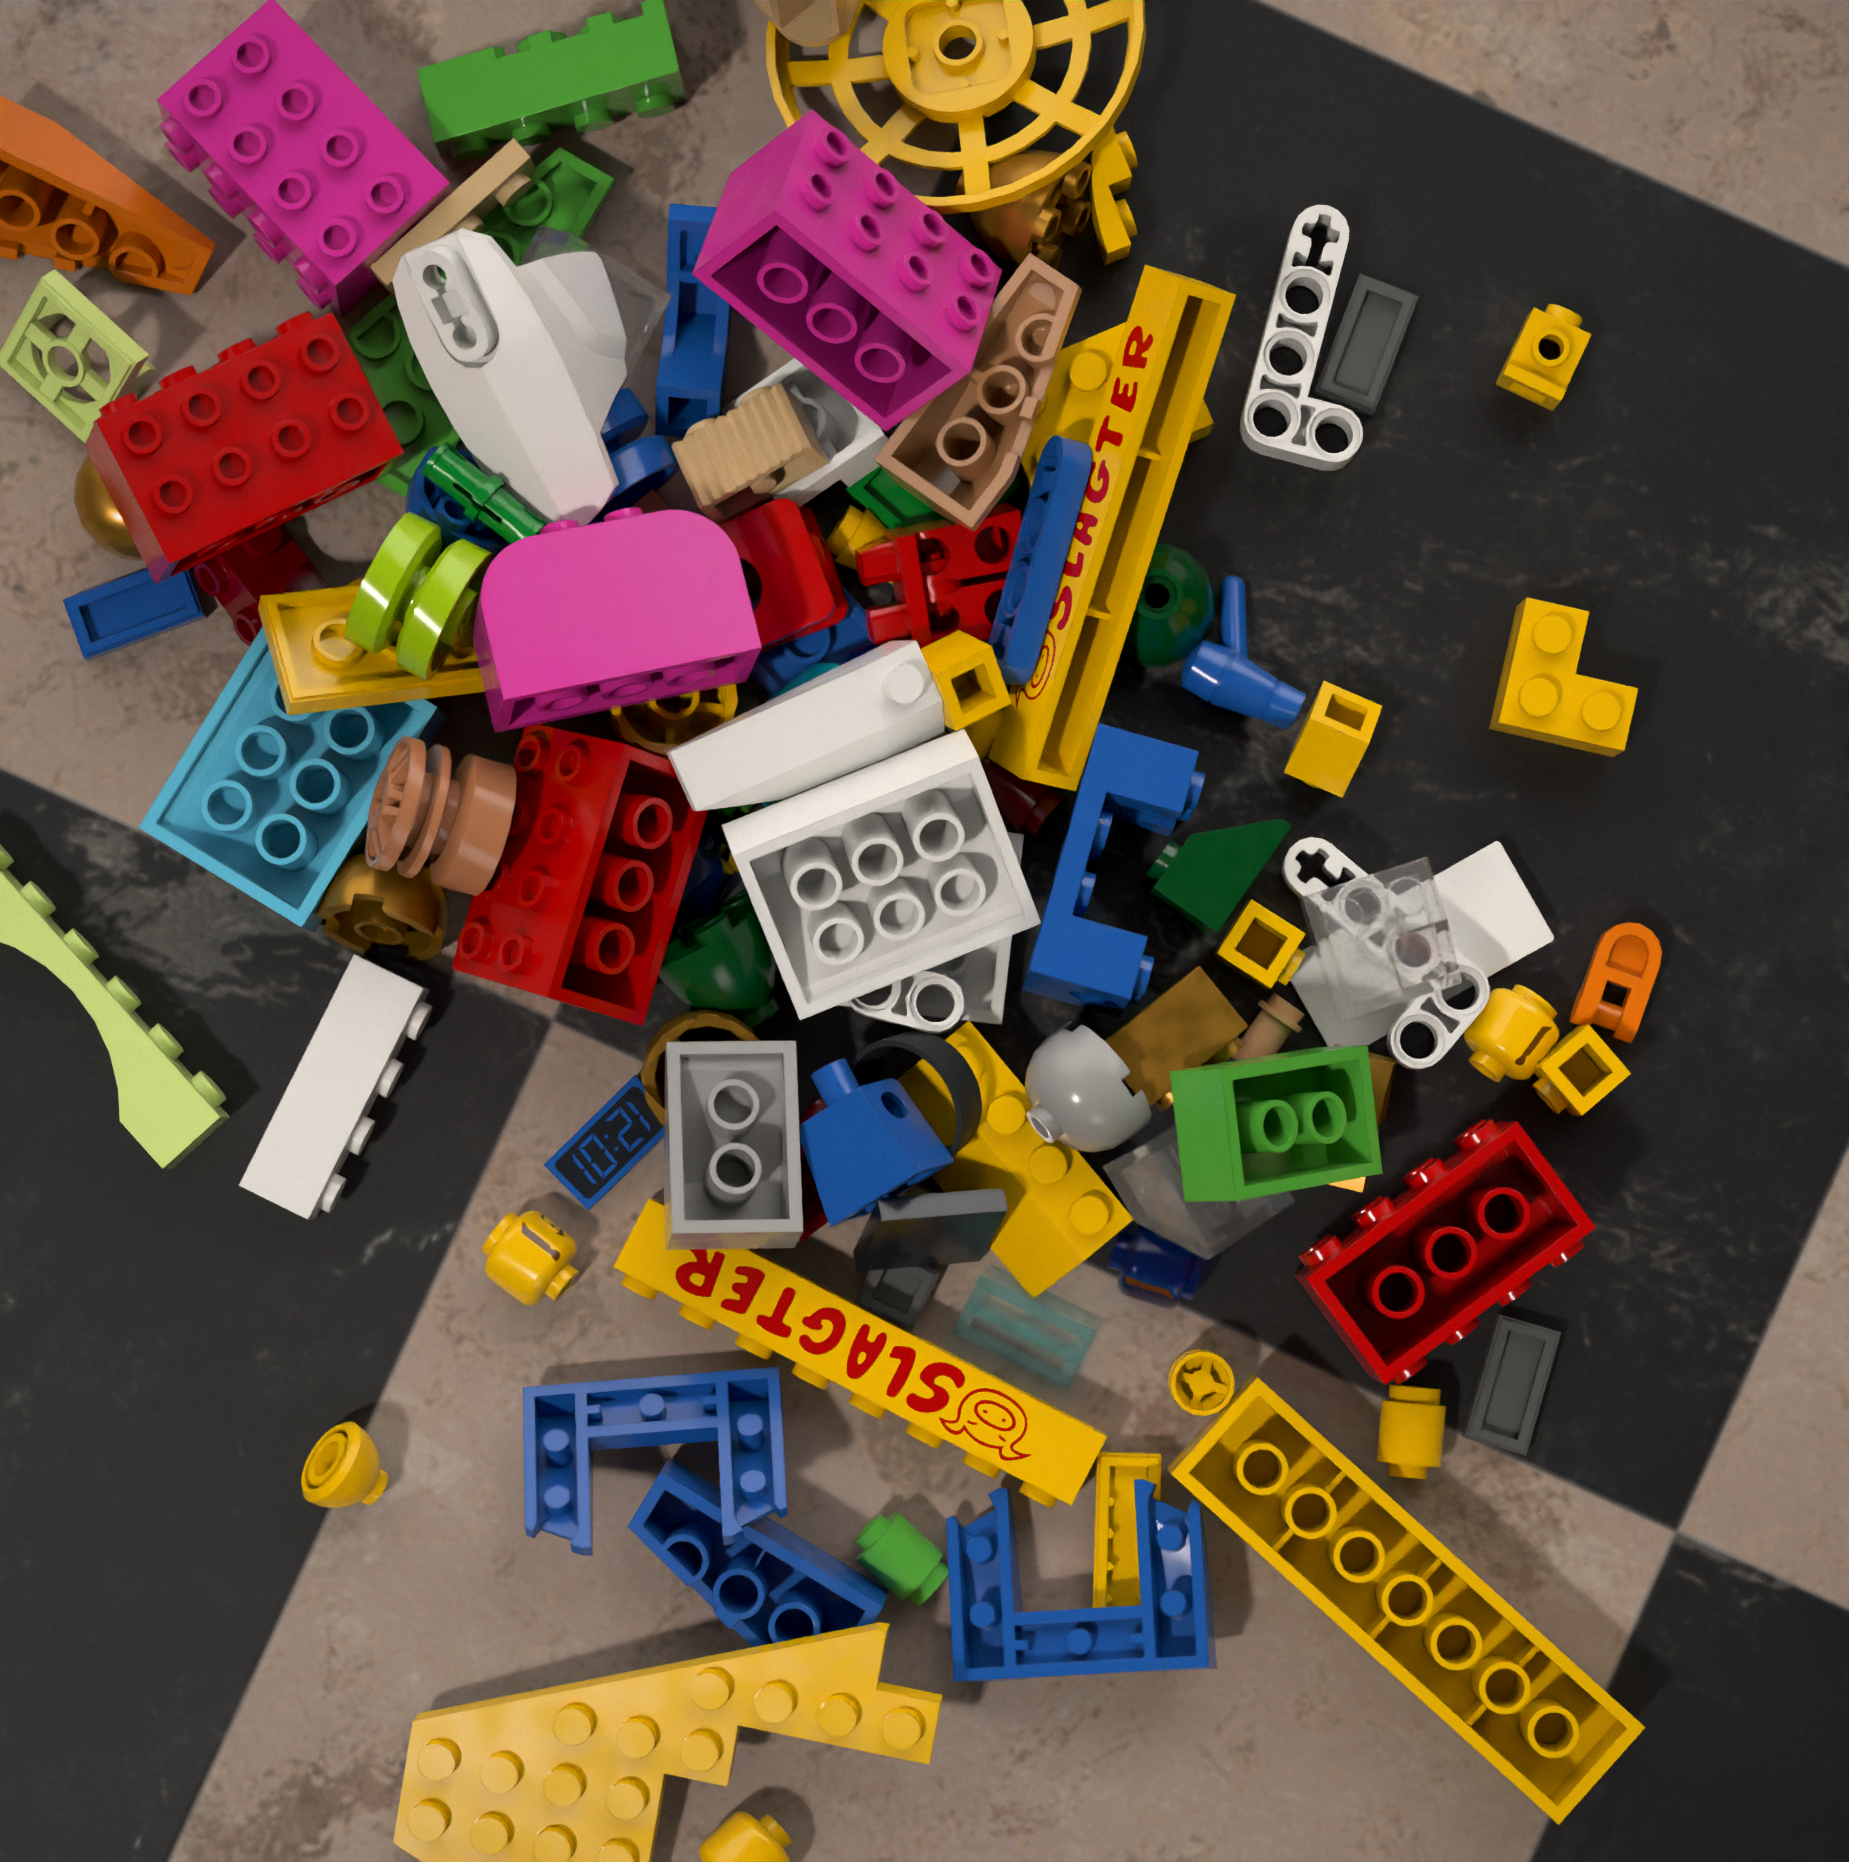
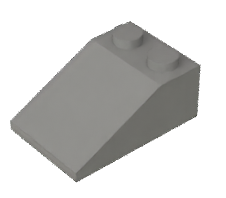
[664,1041,803,1250]

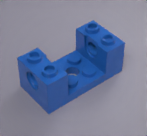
[1022,723,1205,1018]

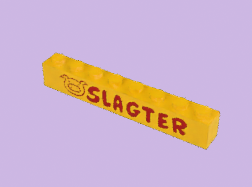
[988,265,1236,791]
[613,1197,1107,1509]

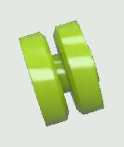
[344,512,493,681]

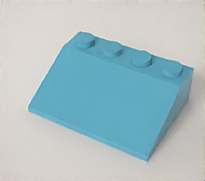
[138,626,448,933]

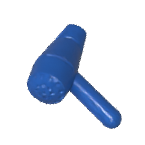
[1181,575,1306,730]

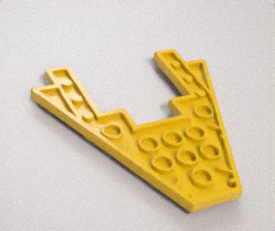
[393,1622,943,1862]

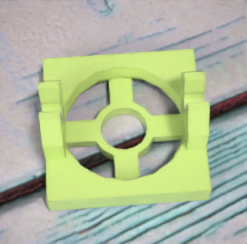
[0,269,157,444]

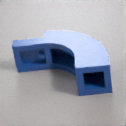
[655,204,732,438]

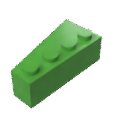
[417,0,686,161]

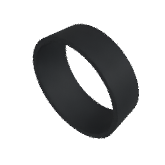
[849,1031,982,1158]

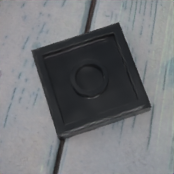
[853,1188,1008,1272]

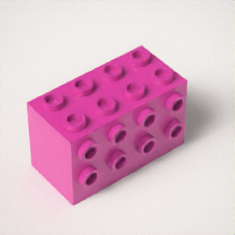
[157,0,451,318]
[692,109,1002,432]

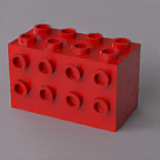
[85,311,404,585]
[451,724,708,1026]
[1293,1119,1596,1385]

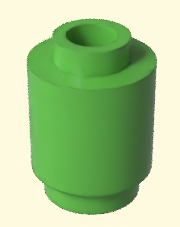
[854,1512,949,1607]

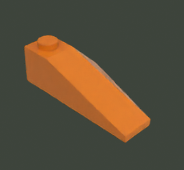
[0,96,216,296]

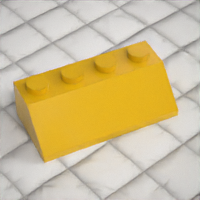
[897,1020,1134,1299]

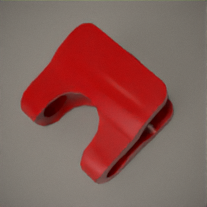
[718,498,850,654]

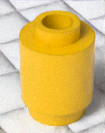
[1376,1384,1446,1479]

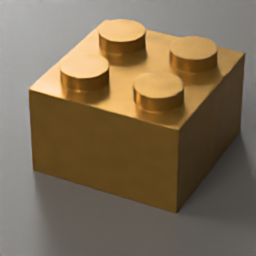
[1105,966,1249,1111]

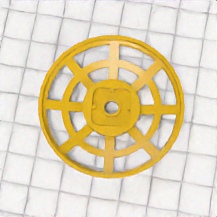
[766,0,1146,215]

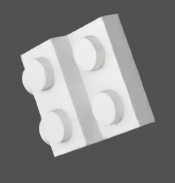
[721,358,899,507]

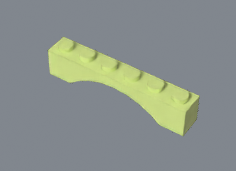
[0,845,230,1169]

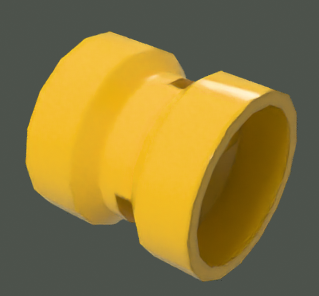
[1167,1348,1235,1416]

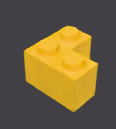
[1489,597,1638,757]

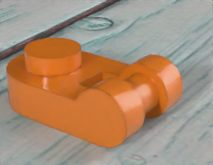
[1569,922,1662,1043]

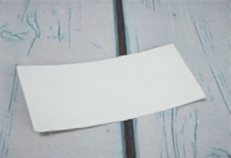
[1290,841,1554,1047]

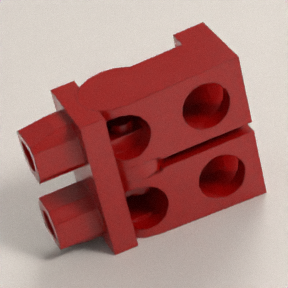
[855,503,1022,649]

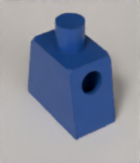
[799,1058,954,1227]

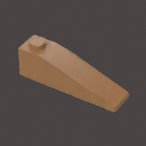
[874,253,1082,532]

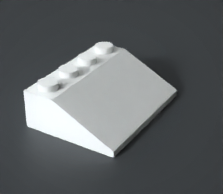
[722,728,1041,1020]

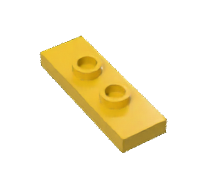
[1092,1451,1161,1608]

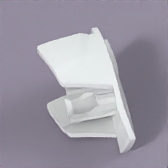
[392,228,627,527]

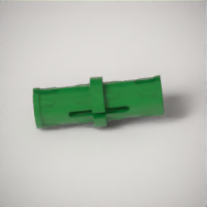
[421,441,548,544]

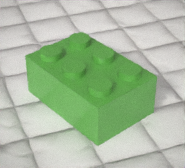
[1170,1045,1383,1202]

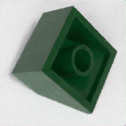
[1145,819,1292,938]

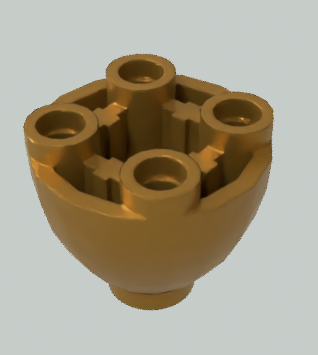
[955,150,1092,271]

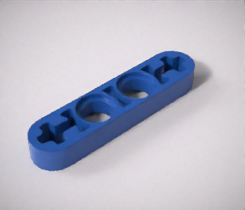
[988,435,1092,687]

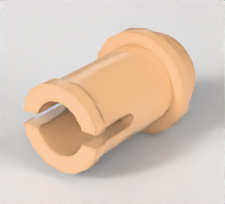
[1232,992,1305,1060]

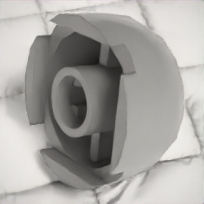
[1025,1021,1152,1152]

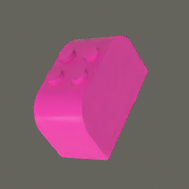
[472,507,762,733]

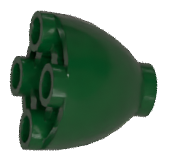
[1119,543,1215,669]
[658,890,780,1028]

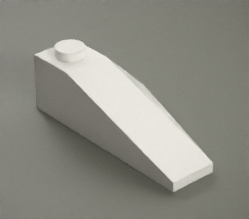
[666,640,945,811]

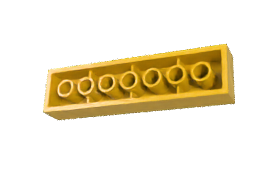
[1167,1373,1646,1825]

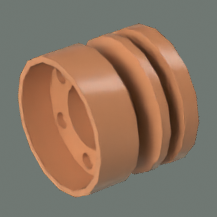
[365,735,517,896]

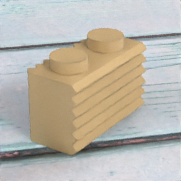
[671,383,829,525]

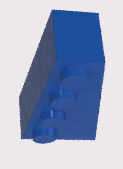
[627,1457,888,1647]

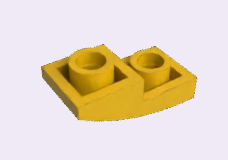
[1089,126,1138,265]

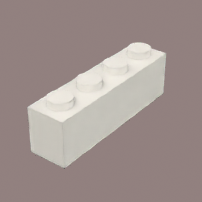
[239,954,432,1220]

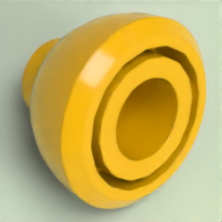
[301,1422,388,1509]

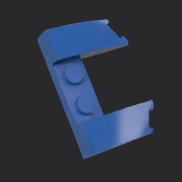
[523,1367,788,1556]
[946,1479,1217,1683]

